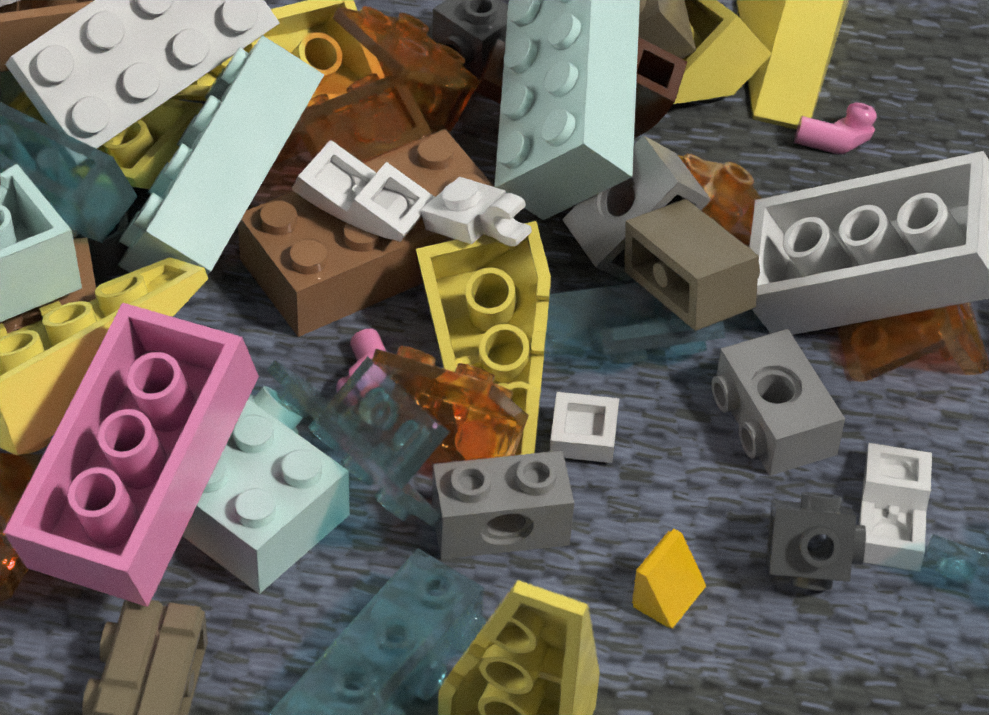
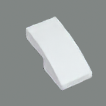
[292,140,435,242]
[859,443,932,572]

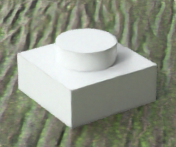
[549,392,619,463]

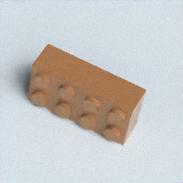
[238,129,494,337]

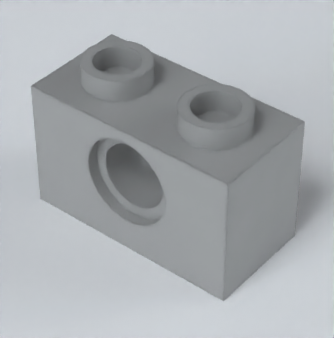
[562,135,711,281]
[712,329,845,476]
[432,450,574,560]

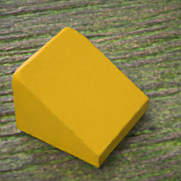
[632,528,706,628]

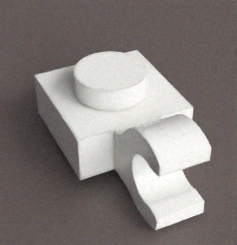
[421,177,532,246]

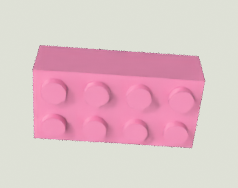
[3,303,259,607]

